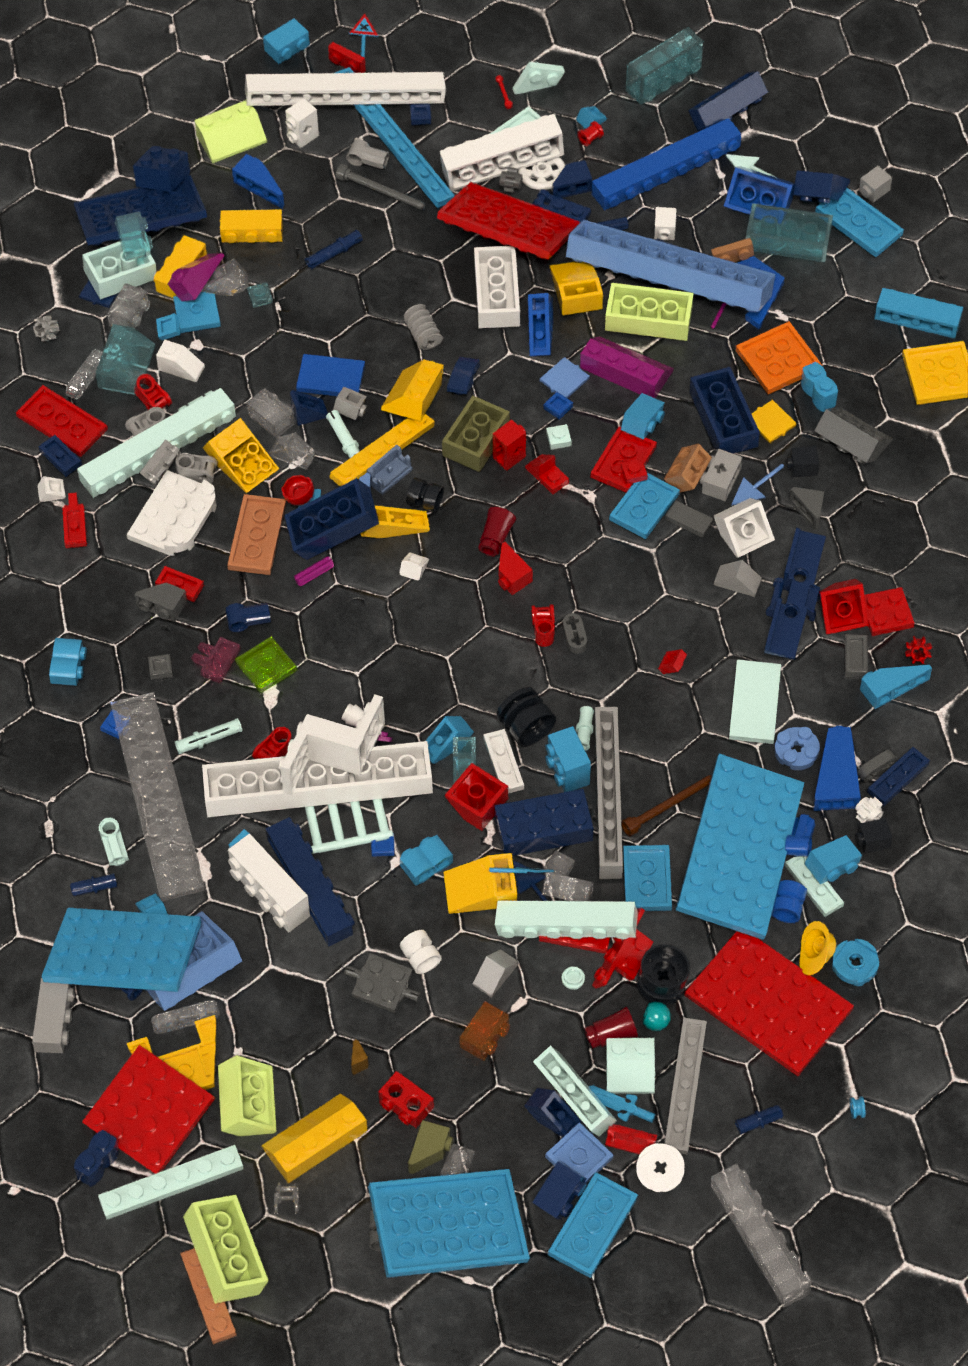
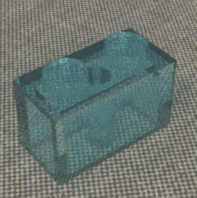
[115,211,153,261]

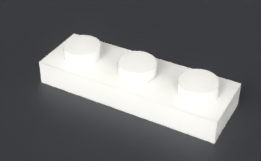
[483,729,524,794]

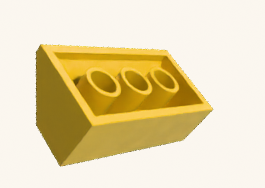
[261,1094,367,1184]

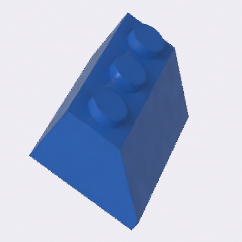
[724,166,795,224]

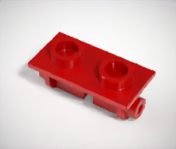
[605,1124,658,1155]

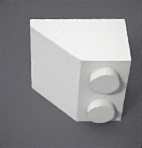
[714,498,775,558]

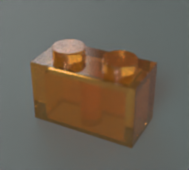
[459,1001,510,1061]

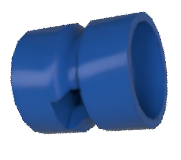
[771,880,807,923]

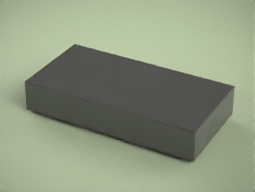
[665,501,714,538]
[845,634,868,676]

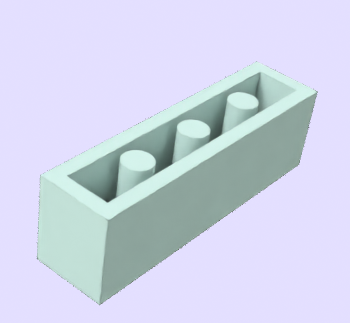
[533,1046,617,1136]

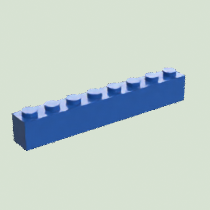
[592,118,742,210]

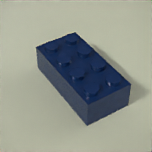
[689,367,760,454]
[284,478,379,560]
[494,789,593,856]

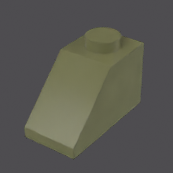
[408,1120,453,1174]

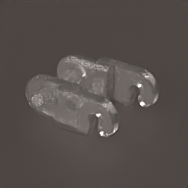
[274,1183,299,1213]

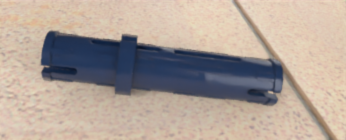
[305,229,363,270]

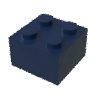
[133,146,190,192]

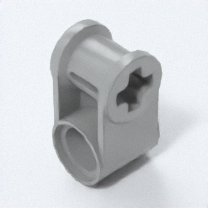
[125,407,166,437]
[176,453,218,483]

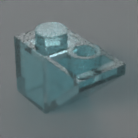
[453,737,476,783]

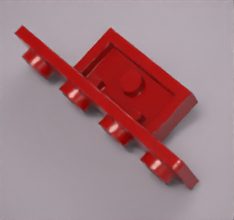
[592,908,653,989]

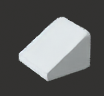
[38,476,66,502]
[400,553,429,581]

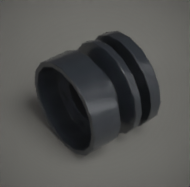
[496,687,556,747]
[637,944,690,1006]

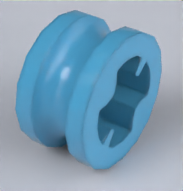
[850,1096,866,1119]

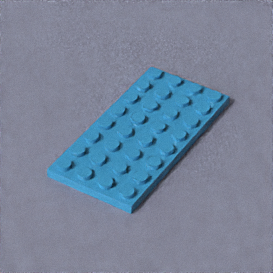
[676,754,805,940]

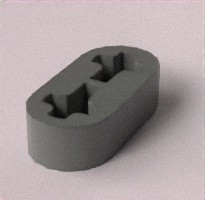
[563,613,587,654]
[857,750,898,783]

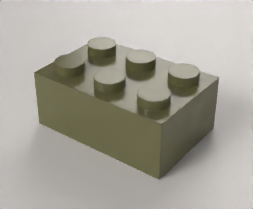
[442,395,510,472]

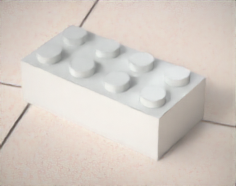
[474,246,520,328]
[228,834,310,933]

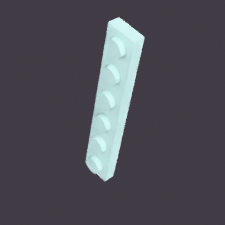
[98,1145,244,1220]

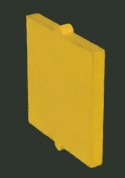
[752,400,797,443]

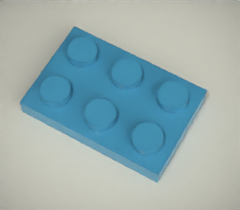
[609,473,680,539]
[623,845,672,911]

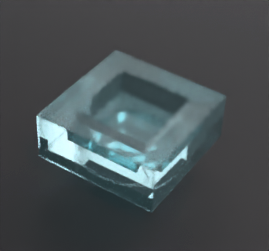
[247,282,273,308]

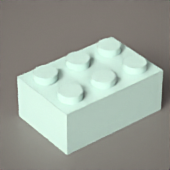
[82,235,156,299]

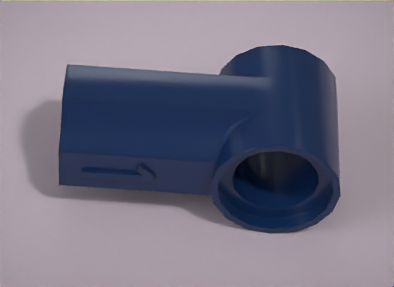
[225,603,271,632]

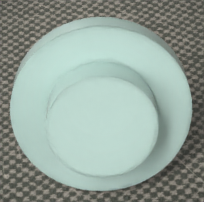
[562,967,585,990]

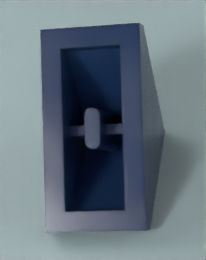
[290,390,328,426]

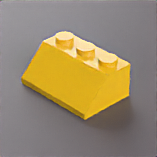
[381,360,444,421]

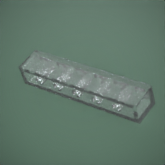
[710,1164,812,1308]

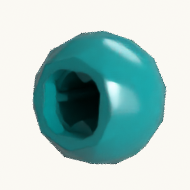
[643,1001,671,1032]

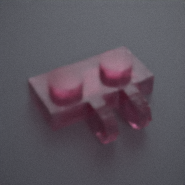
[191,637,241,683]

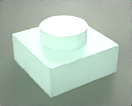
[546,424,572,450]

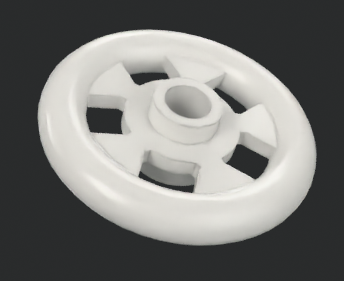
[518,157,565,190]

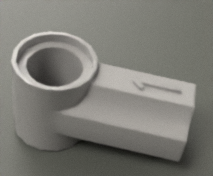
[346,139,389,169]

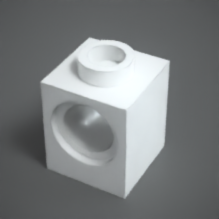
[654,207,676,240]

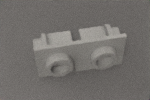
[139,439,181,485]

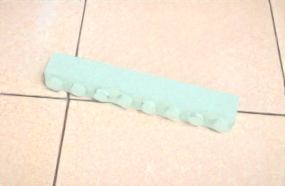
[77,388,236,498]

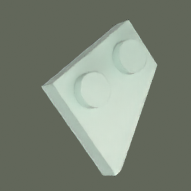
[513,62,565,94]

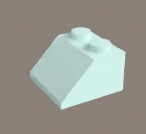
[606,1038,655,1094]

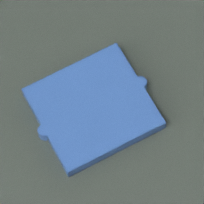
[540,357,590,398]

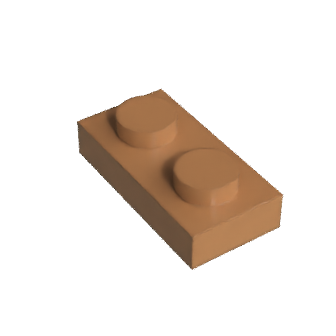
[711,238,754,262]

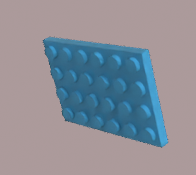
[42,908,201,992]
[368,1169,530,1278]

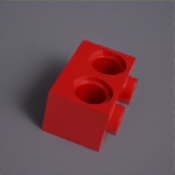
[378,1071,434,1128]

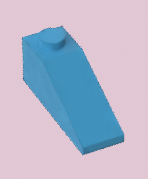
[860,665,932,709]

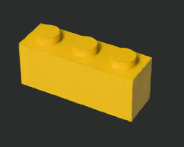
[220,210,283,243]
[154,235,207,298]

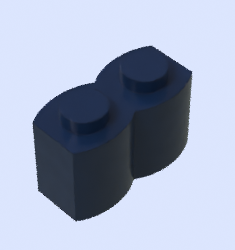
[74,1130,119,1187]

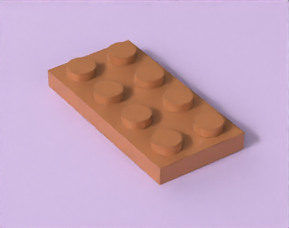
[227,494,286,575]

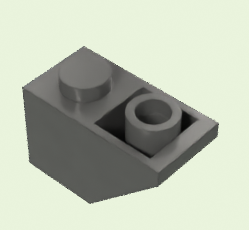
[135,583,187,622]

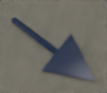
[513,860,548,901]

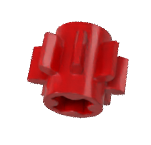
[905,636,932,664]

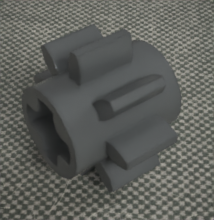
[500,167,523,193]

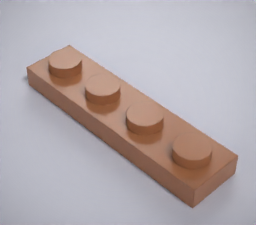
[180,1248,236,1344]

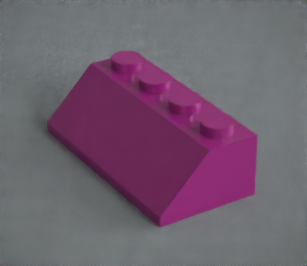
[580,336,673,398]

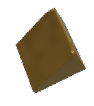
[351,1039,369,1075]

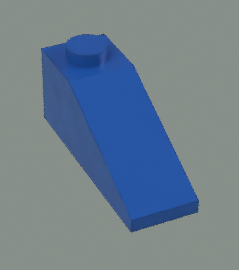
[232,154,284,208]
[528,293,553,357]

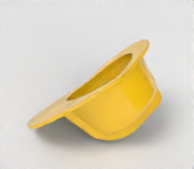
[800,921,836,975]

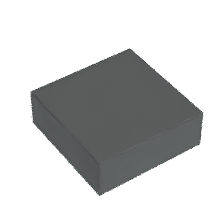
[148,654,173,680]

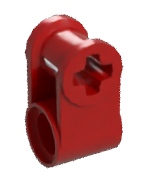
[134,374,172,410]
[531,604,555,647]
[252,727,292,759]

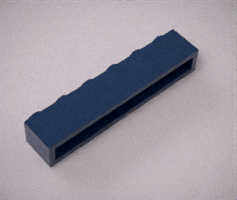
[265,817,355,947]

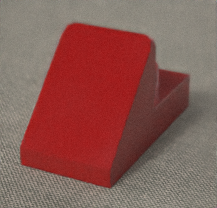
[525,454,569,494]

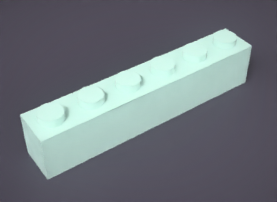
[495,901,638,939]

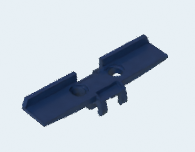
[764,528,826,660]

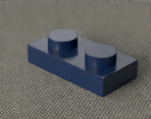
[38,435,82,477]

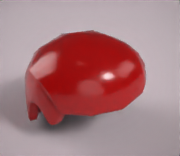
[281,475,314,506]

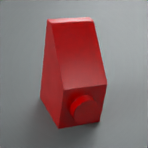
[498,542,533,595]

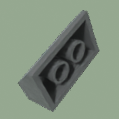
[814,407,893,464]

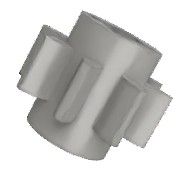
[33,315,60,342]

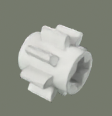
[855,797,883,823]

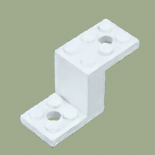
[279,695,385,795]

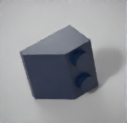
[793,170,850,204]

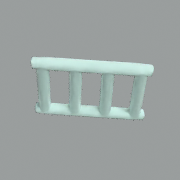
[305,799,394,854]

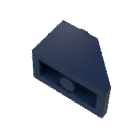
[552,160,592,198]
[524,1088,582,1138]

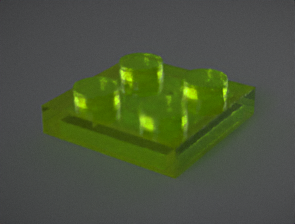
[235,636,297,693]

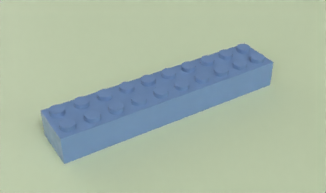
[566,220,776,312]

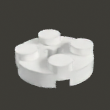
[637,1144,684,1192]

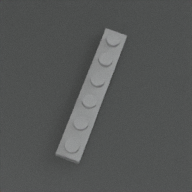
[665,1018,707,1155]

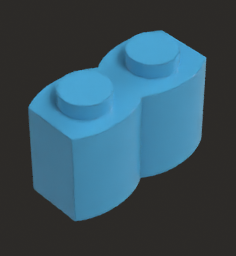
[801,362,838,412]
[49,638,87,686]
[400,835,453,886]

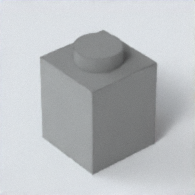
[859,166,892,202]

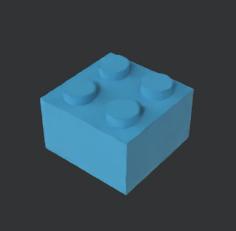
[545,726,591,792]

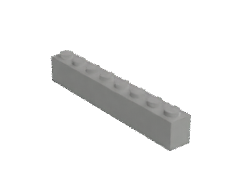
[595,707,623,879]

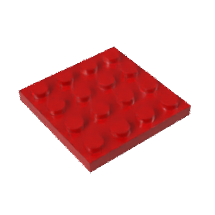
[82,1045,215,1174]

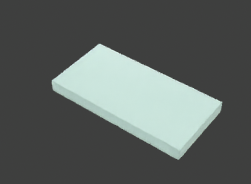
[729,660,781,744]

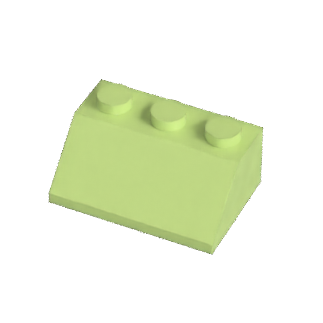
[194,101,267,163]
[218,1055,276,1136]

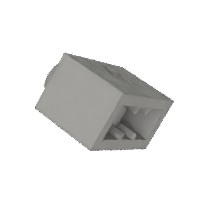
[700,449,742,501]

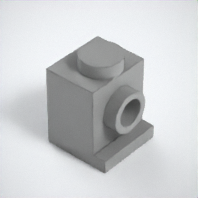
[332,387,367,420]

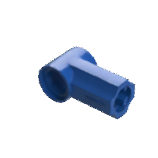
[785,814,815,857]

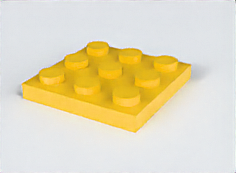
[902,341,968,405]

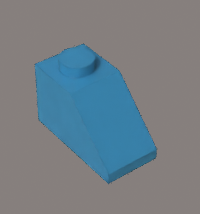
[426,716,474,764]

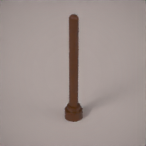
[621,775,712,837]

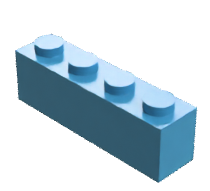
[875,288,963,339]

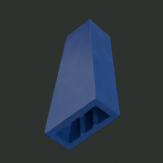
[813,726,861,811]

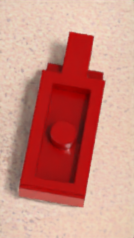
[62,492,87,548]

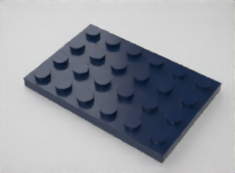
[73,175,207,245]

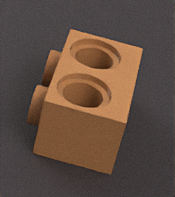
[664,444,712,493]

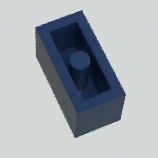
[532,1161,587,1219]

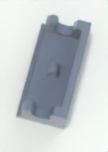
[367,445,413,495]

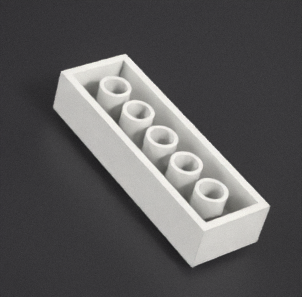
[440,114,564,192]

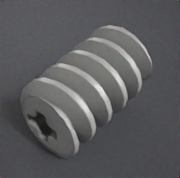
[404,304,443,350]

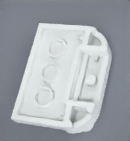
[127,470,217,556]

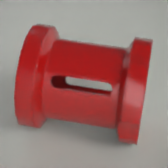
[577,121,604,147]

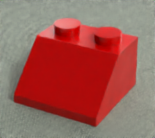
[445,763,508,831]

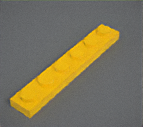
[330,414,435,486]

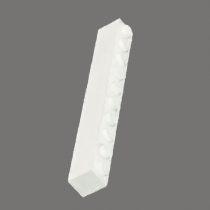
[245,72,446,106]

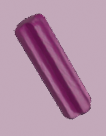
[294,556,334,586]

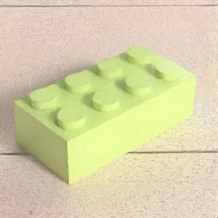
[605,283,694,341]
[183,1195,268,1303]

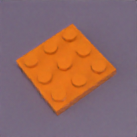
[735,321,822,395]

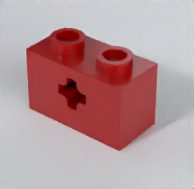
[493,420,526,470]

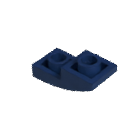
[447,357,480,395]

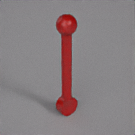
[495,75,512,109]

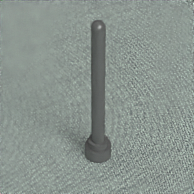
[335,163,425,209]

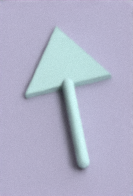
[726,154,777,178]

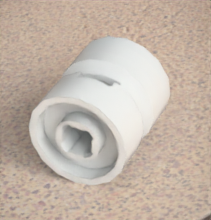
[400,930,441,974]

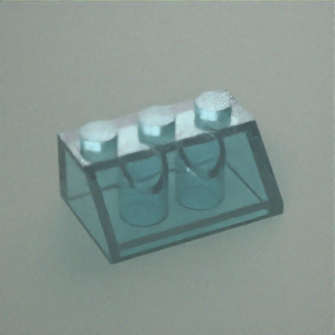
[96,324,155,395]

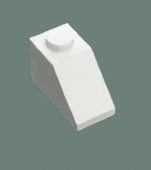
[156,340,205,382]

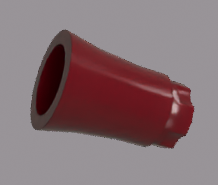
[478,507,516,557]
[584,1006,638,1049]

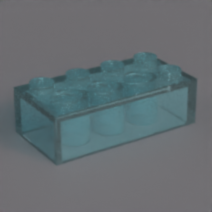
[626,27,703,105]
[746,203,833,262]

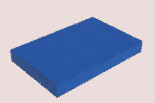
[296,354,365,396]

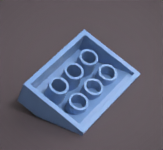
[146,911,242,1011]

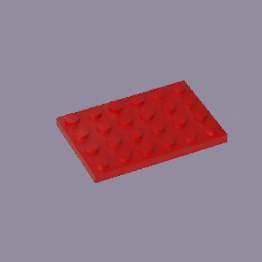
[437,182,580,259]
[685,931,854,1076]

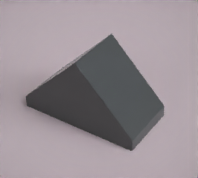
[789,487,824,530]

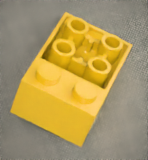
[550,261,603,316]
[202,418,279,493]
[443,853,517,914]

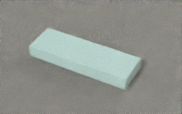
[785,856,844,917]

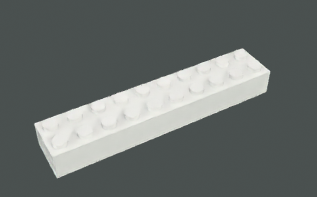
[202,741,433,817]

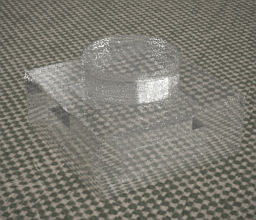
[544,850,575,882]

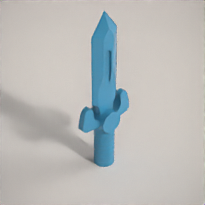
[588,1085,656,1123]

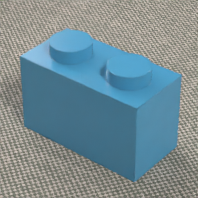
[263,18,310,64]
[621,393,665,440]
[805,835,862,884]

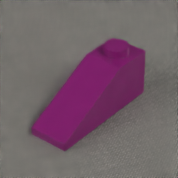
[167,253,225,301]

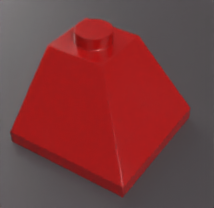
[819,579,869,634]

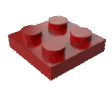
[864,587,915,636]

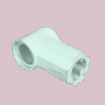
[99,818,129,866]

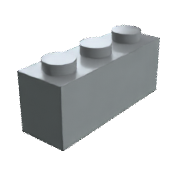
[32,978,75,1053]

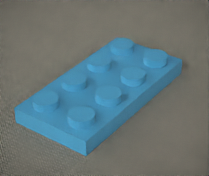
[816,188,904,257]
[548,1172,638,1278]

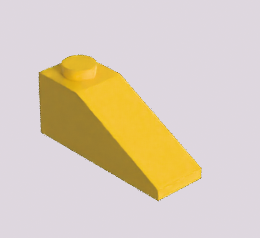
[361,506,430,538]

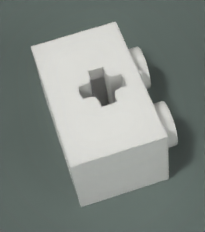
[286,98,319,148]

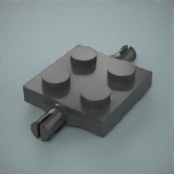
[344,953,421,1013]

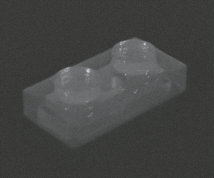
[440,1144,475,1176]

